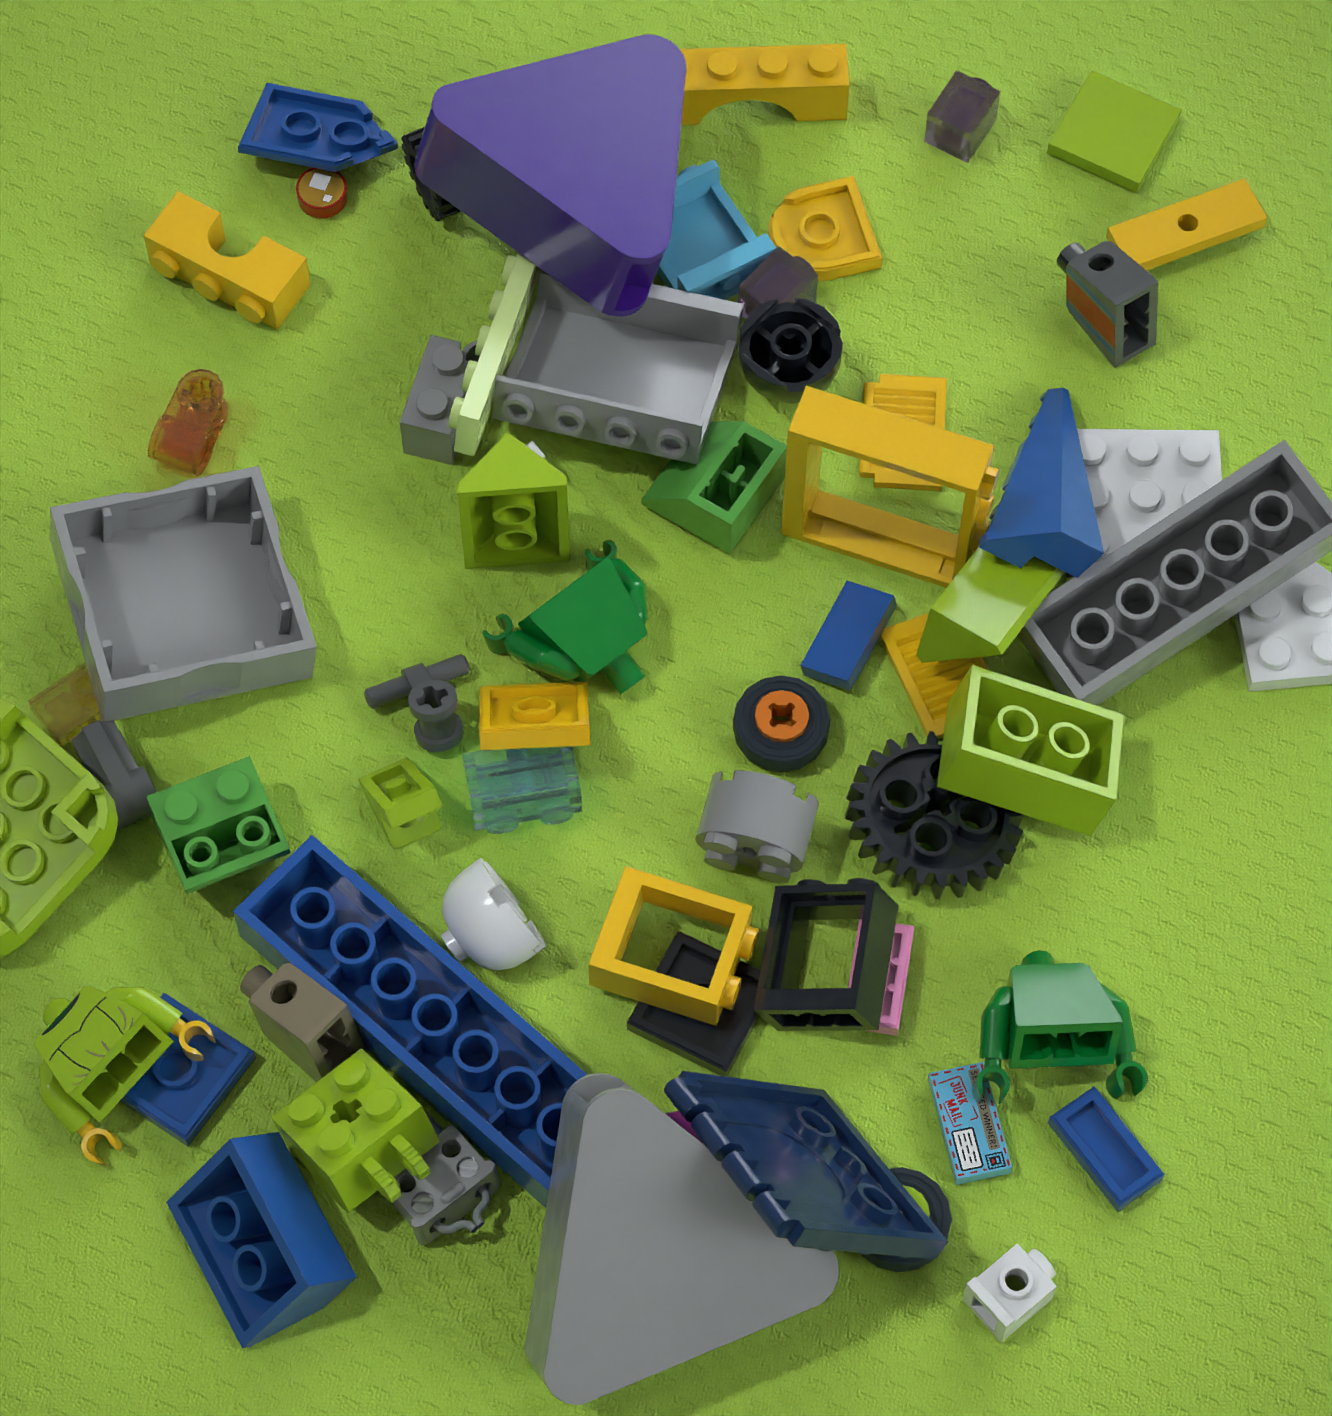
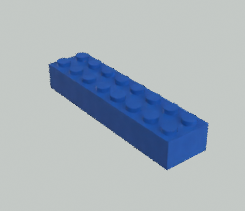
[233,835,587,1208]

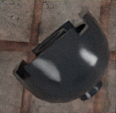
[738,298,843,404]

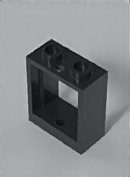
[754,878,899,1031]

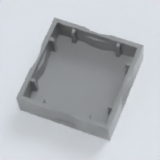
[50,466,317,722]

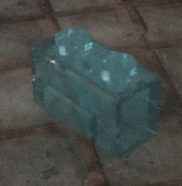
[462,746,582,834]

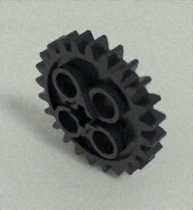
[845,731,1024,900]

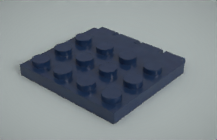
[664,1071,948,1259]

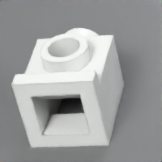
[962,1243,1057,1343]

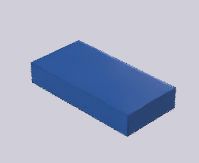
[800,581,897,691]
[1048,1086,1165,1212]

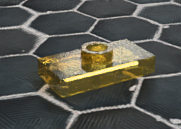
[28,663,102,747]

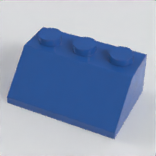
[166,1132,357,1349]

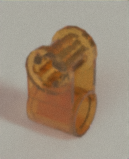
[148,369,228,476]

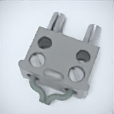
[391,1111,501,1245]

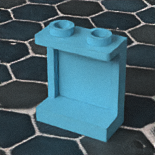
[657,160,777,300]

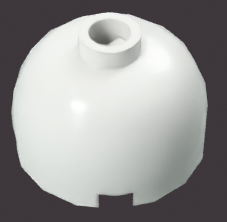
[441,858,547,971]

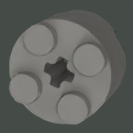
[695,770,819,883]

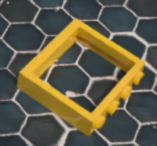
[781,386,999,588]

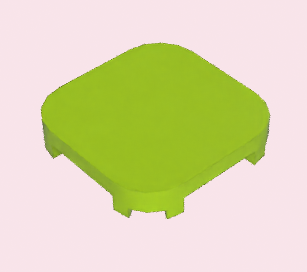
[0,697,118,957]

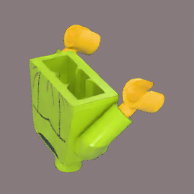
[34,985,216,1165]

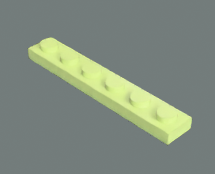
[448,250,540,456]

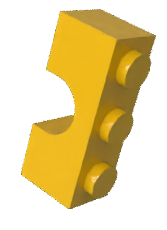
[144,191,311,330]

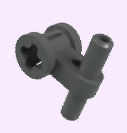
[364,654,470,752]

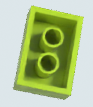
[937,665,1124,836]

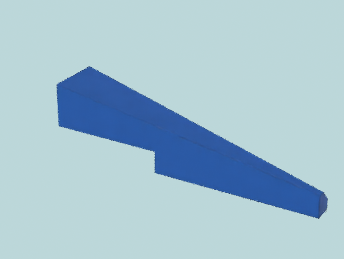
[979,388,1104,578]

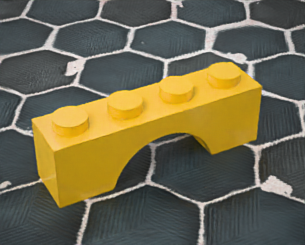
[680,44,849,125]

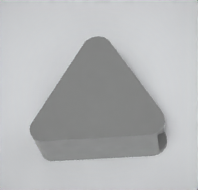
[524,1073,839,1405]

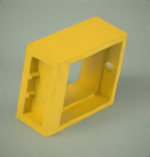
[588,866,759,1026]

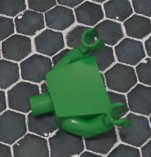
[482,540,648,695]
[972,950,1148,1104]

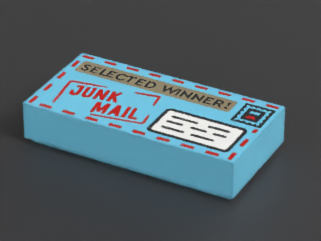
[928,1062,1012,1185]

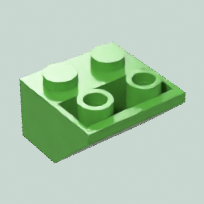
[641,421,787,554]
[146,756,291,894]

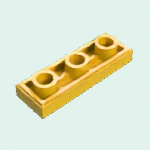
[1106,178,1267,270]

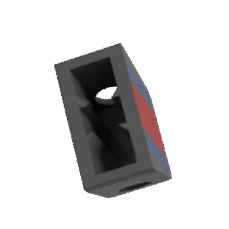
[1057,241,1158,368]

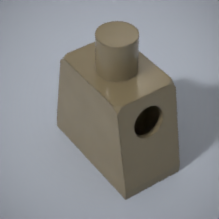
[240,963,367,1082]

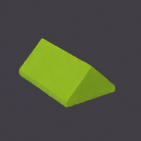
[457,432,570,569]
[916,547,1065,663]

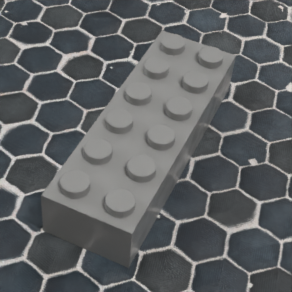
[1017,440,1332,706]

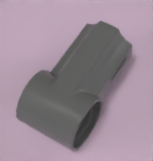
[72,720,156,832]

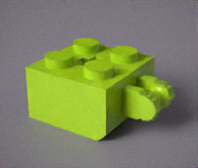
[271,1048,440,1213]

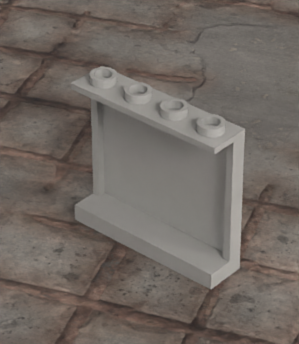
[493,269,744,465]

